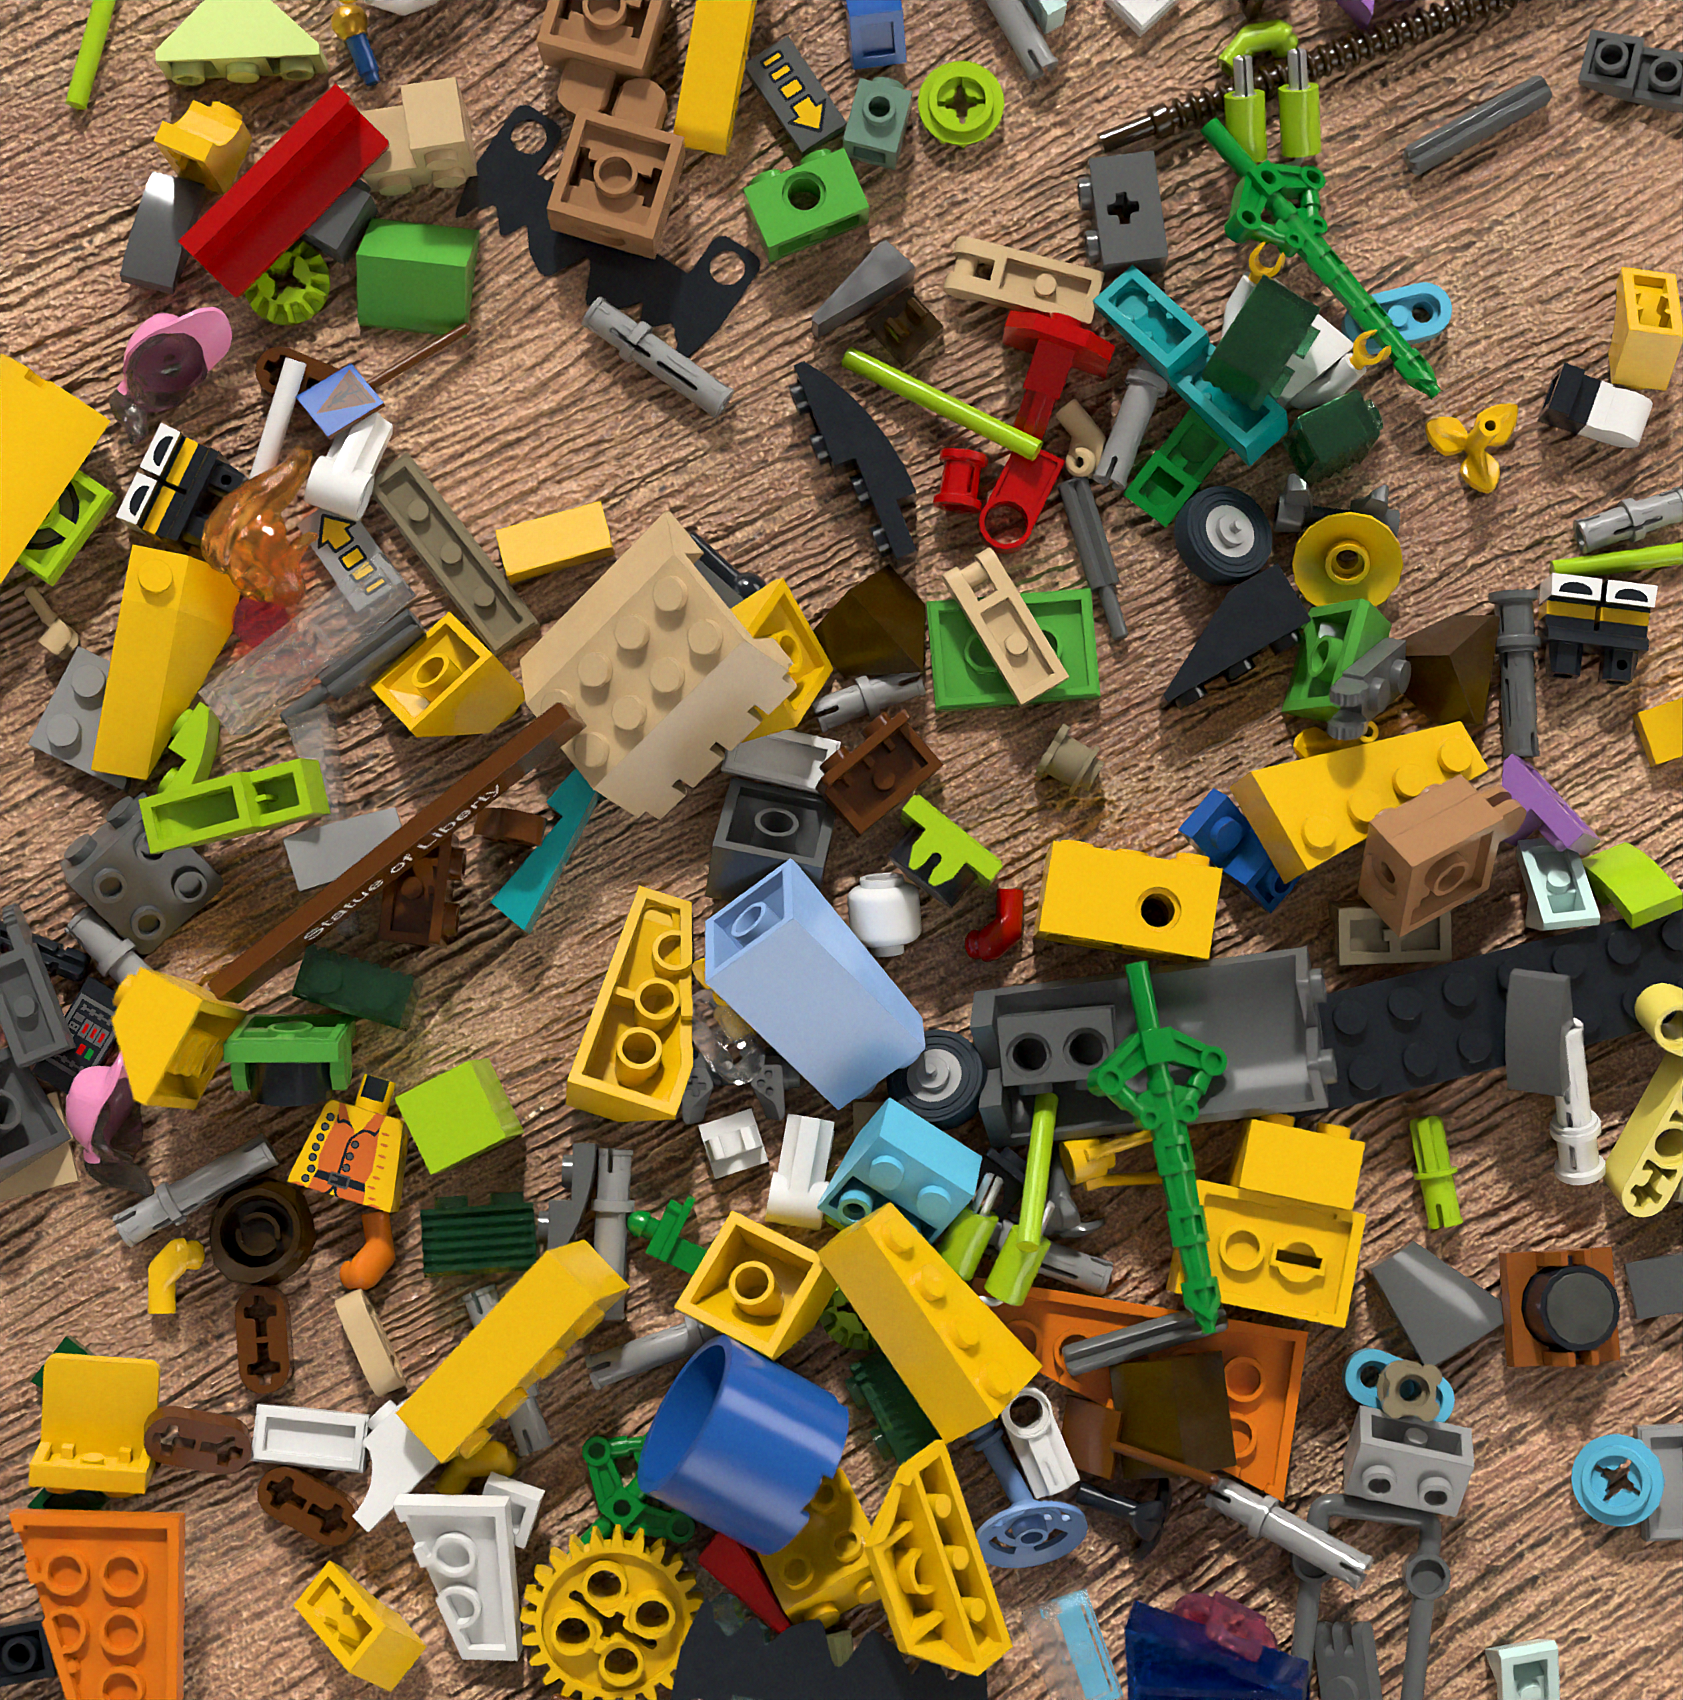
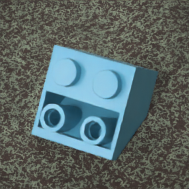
[817,1097,982,1245]

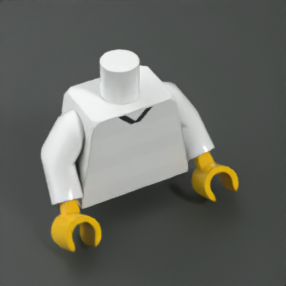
[1221,242,1391,410]

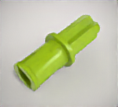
[1409,1115,1463,1229]

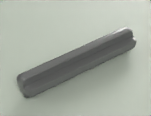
[1402,75,1552,175]
[1062,1303,1228,1376]

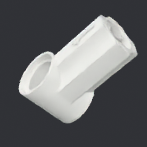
[304,412,393,521]
[765,1114,835,1231]
[999,1382,1080,1499]

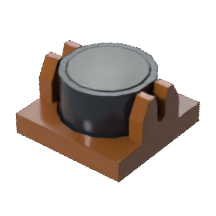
[1499,1247,1620,1368]

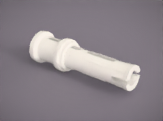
[1549,1018,1606,1185]

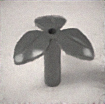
[1008,1144,1105,1238]

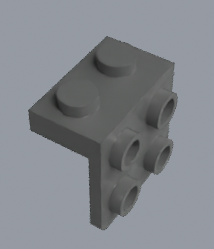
[60,790,224,954]

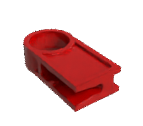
[978,449,1065,555]

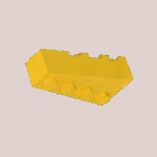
[816,1202,1043,1444]

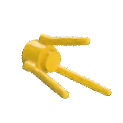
[1059,1130,1163,1192]

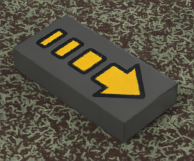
[744,36,847,158]

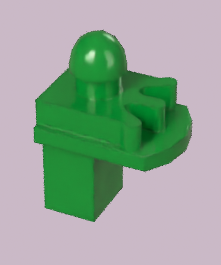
[626,1195,708,1275]

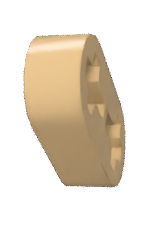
[335,1288,406,1397]

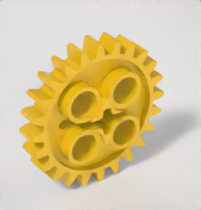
[520,1524,704,1700]

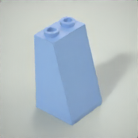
[705,858,926,1110]

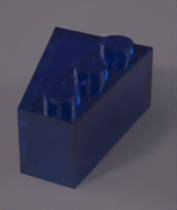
[1124,1600,1310,1700]

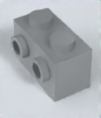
[1343,1405,1474,1517]

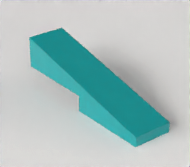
[1092,264,1289,466]
[490,768,601,935]

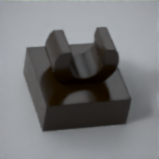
[867,287,944,368]

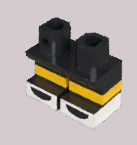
[116,423,249,552]
[1537,573,1658,686]

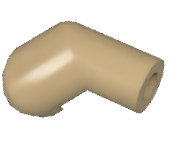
[1055,399,1106,478]

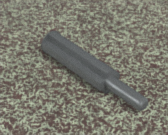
[1057,477,1129,641]
[280,608,427,726]

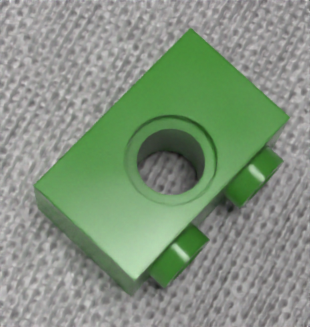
[743,148,869,264]

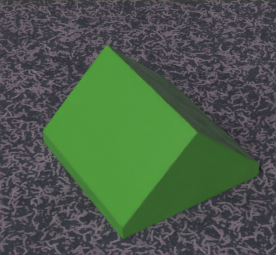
[356,218,480,338]
[1281,598,1392,722]

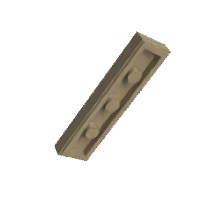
[371,452,541,659]

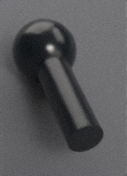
[689,530,767,600]

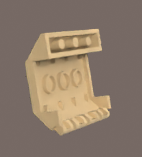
[520,511,797,820]

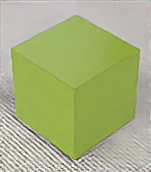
[394,1058,525,1175]

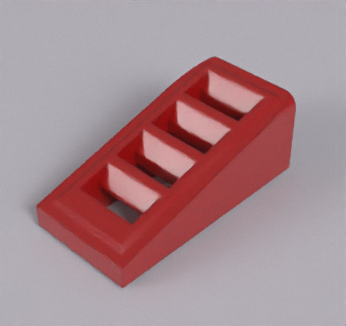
[697,1531,791,1635]

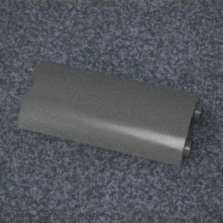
[970,946,1337,1149]

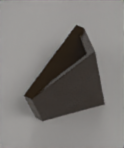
[813,564,926,678]
[1400,615,1501,725]

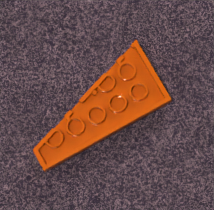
[8,1509,185,1700]

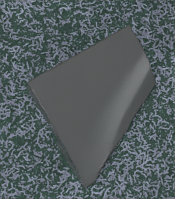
[1364,1241,1504,1366]

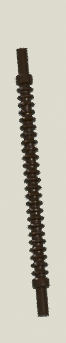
[1097,0,1532,154]

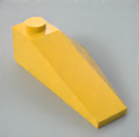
[91,544,243,781]
[565,885,693,1122]

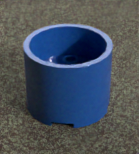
[637,1334,849,1555]

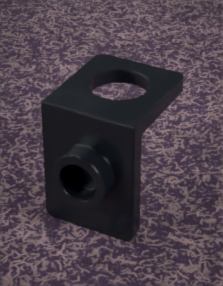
[971,1146,1027,1223]

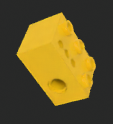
[1032,840,1223,963]
[1166,1179,1366,1328]

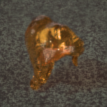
[200,445,318,608]

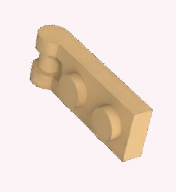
[943,236,1105,330]
[941,547,1069,708]

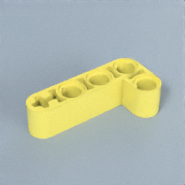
[1603,983,1683,1217]

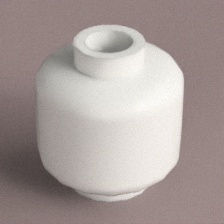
[847,873,922,957]

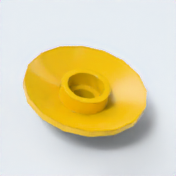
[1292,512,1404,607]

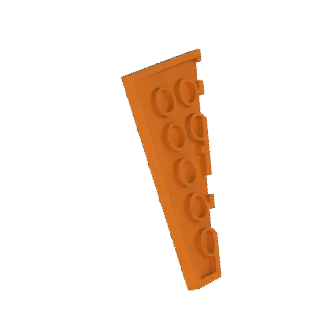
[971,1276,1308,1502]

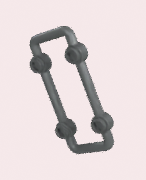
[1285,1493,1451,1700]

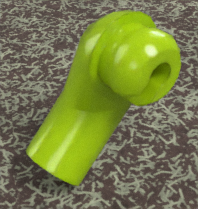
[1216,19,1298,77]

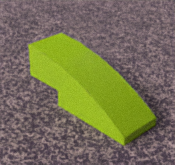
[138,758,331,854]

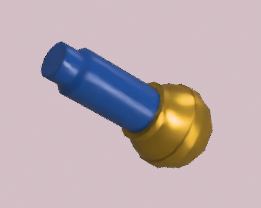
[331,4,381,87]

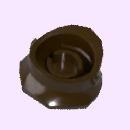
[209,1177,317,1285]

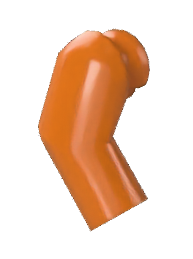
[339,1211,396,1291]

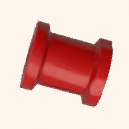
[933,448,988,514]

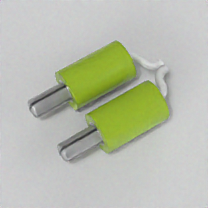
[1224,48,1321,167]
[937,1173,1055,1307]

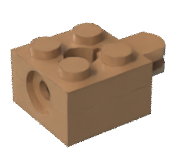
[536,0,673,123]
[547,78,686,260]
[1357,774,1526,938]

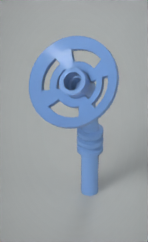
[966,1419,1088,1568]

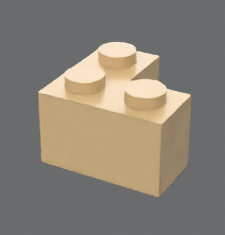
[360,77,478,196]

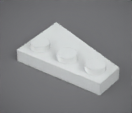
[392,1494,523,1661]

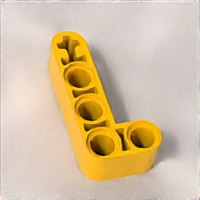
[673,0,757,156]

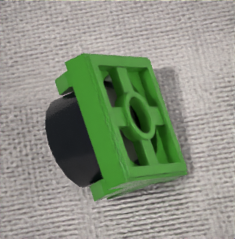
[223,1014,356,1107]

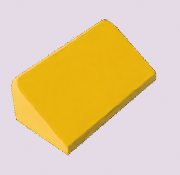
[495,501,615,584]

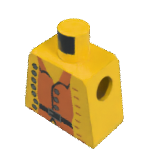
[287,1073,410,1213]

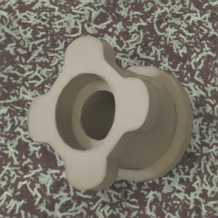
[1034,723,1105,795]
[1376,1359,1442,1422]

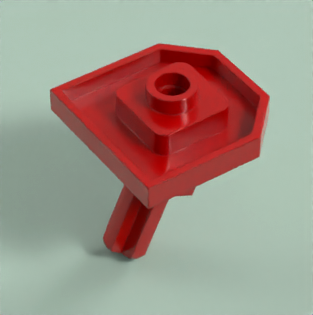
[1002,311,1115,441]

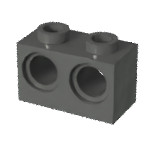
[997,1005,1119,1095]

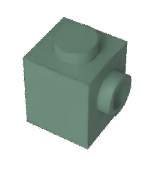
[843,77,913,170]

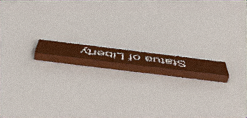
[207,702,587,1004]

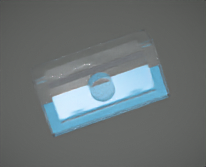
[1022,1589,1124,1700]

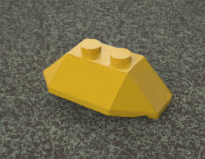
[864,1440,1013,1676]

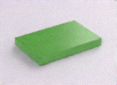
[926,588,1101,713]

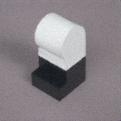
[1537,363,1653,448]

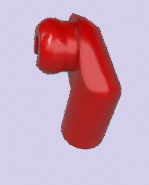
[964,888,1024,962]

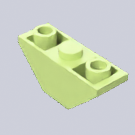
[155,0,328,85]

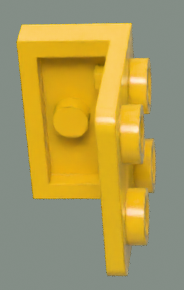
[28,1353,161,1498]
[756,1467,881,1629]

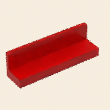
[178,83,390,298]

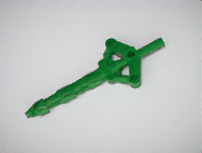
[1200,117,1442,400]
[1087,961,1227,1334]
[566,1343,796,1554]

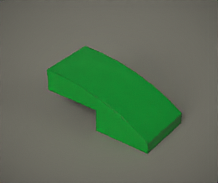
[1123,407,1230,528]

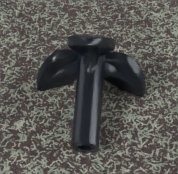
[1076,1478,1172,1563]

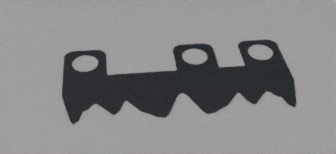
[456,105,760,357]
[670,1597,988,1700]

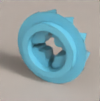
[1571,1433,1666,1526]

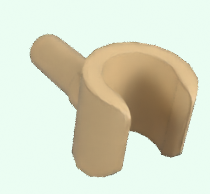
[24,586,80,660]

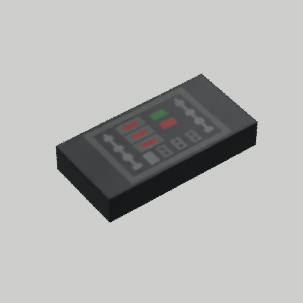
[31,976,118,1094]

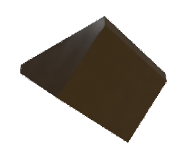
[1108,1350,1237,1479]

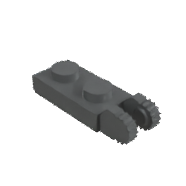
[1327,637,1411,741]
[0,903,76,1069]

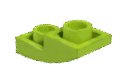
[157,702,220,794]
[1582,842,1683,929]

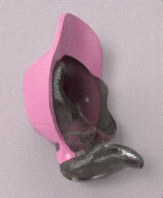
[110,307,232,446]
[66,1052,155,1198]

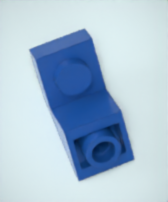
[841,0,907,70]
[1178,788,1305,914]

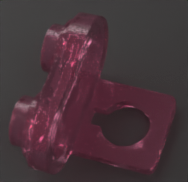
[1169,1591,1278,1677]

